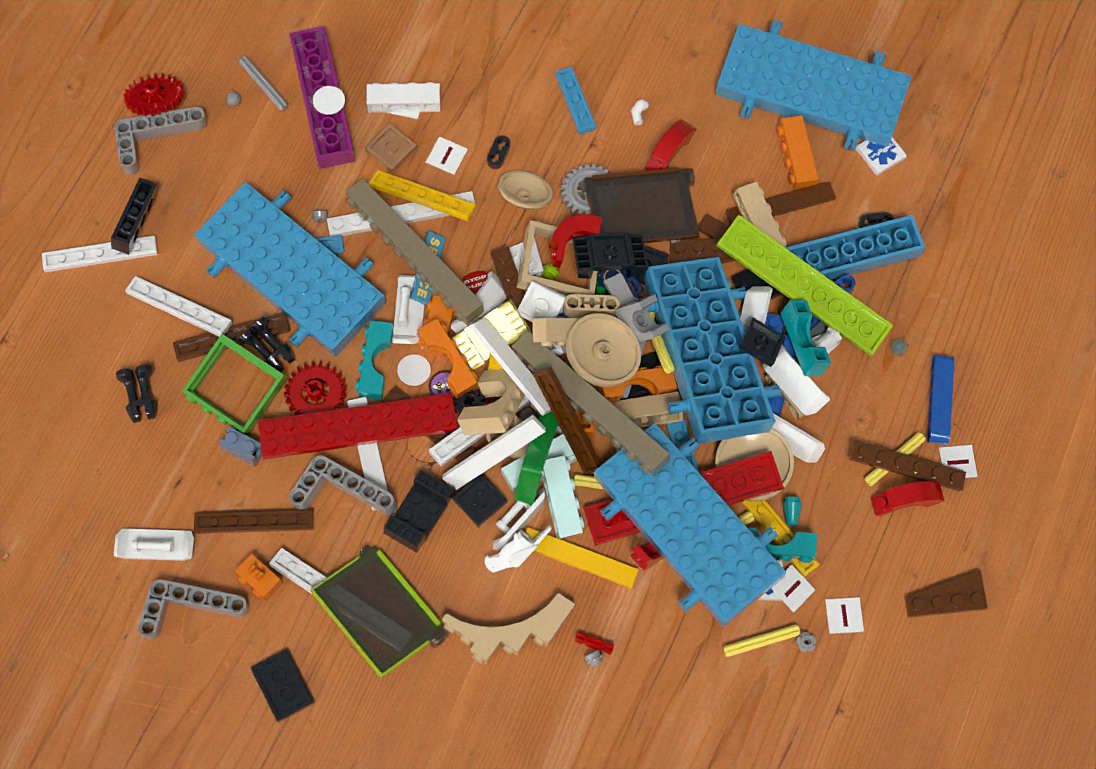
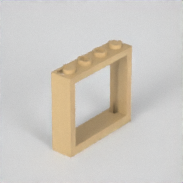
[516,220,597,297]

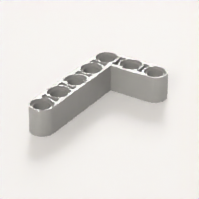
[115,107,207,175]
[289,455,397,515]
[138,579,249,640]

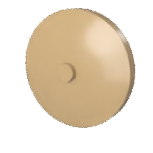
[566,313,641,388]
[715,429,794,502]

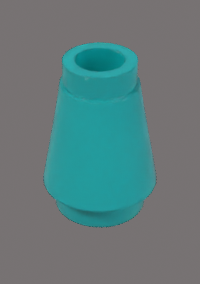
[783,497,802,526]

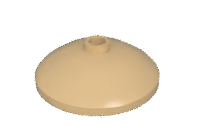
[498,171,553,209]

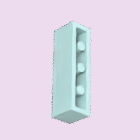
[501,434,577,493]
[542,455,584,538]

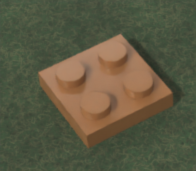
[365,123,417,172]

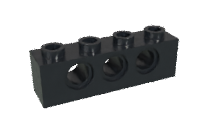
[111,177,157,255]

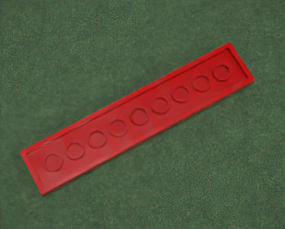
[258,393,458,460]
[583,451,784,546]

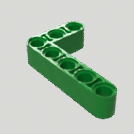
[514,411,558,505]

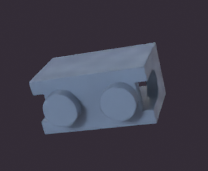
[218,426,262,467]

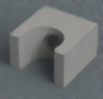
[614,294,670,342]

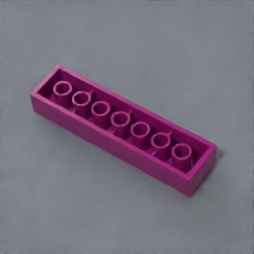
[289,26,355,169]

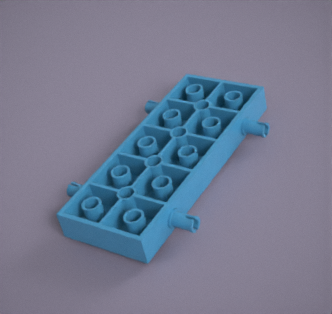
[716,20,912,151]
[194,182,386,357]
[644,257,781,444]
[594,423,786,628]

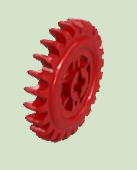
[123,73,184,117]
[284,361,347,415]

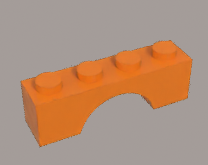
[416,319,478,399]
[595,365,677,402]

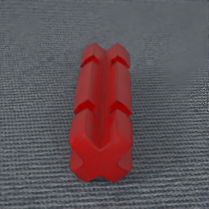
[575,631,614,654]

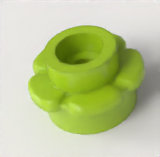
[542,264,560,280]

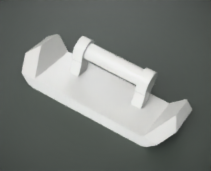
[451,271,506,334]
[392,275,425,344]
[740,286,772,331]
[762,345,830,416]
[772,413,825,463]
[493,488,545,550]
[114,529,194,561]

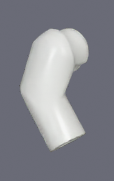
[631,99,649,126]

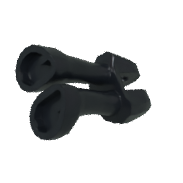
[237,316,295,373]
[116,364,156,423]

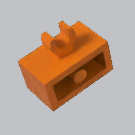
[235,553,283,601]

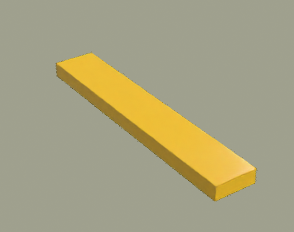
[369,170,476,221]
[740,501,820,577]
[526,528,639,589]

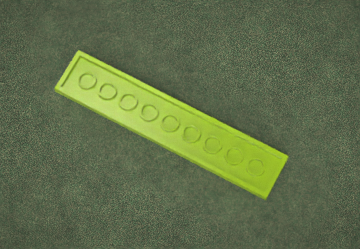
[716,215,893,357]

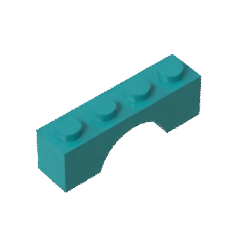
[780,300,832,376]
[355,320,394,401]
[748,528,817,563]

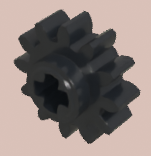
[453,390,486,416]

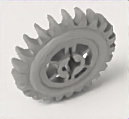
[560,164,621,218]

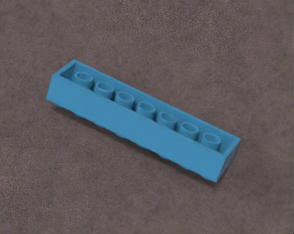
[786,215,926,280]

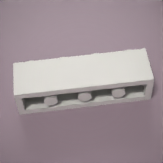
[367,82,440,113]

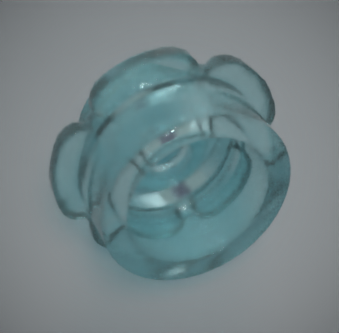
[891,339,909,357]

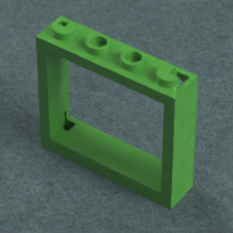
[182,334,288,436]

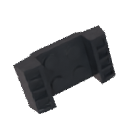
[573,233,649,279]
[383,470,456,553]

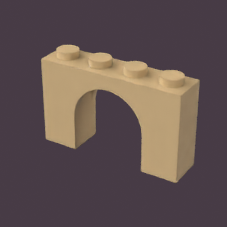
[457,369,525,435]

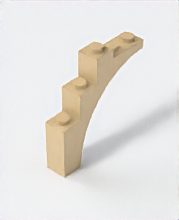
[442,593,575,664]

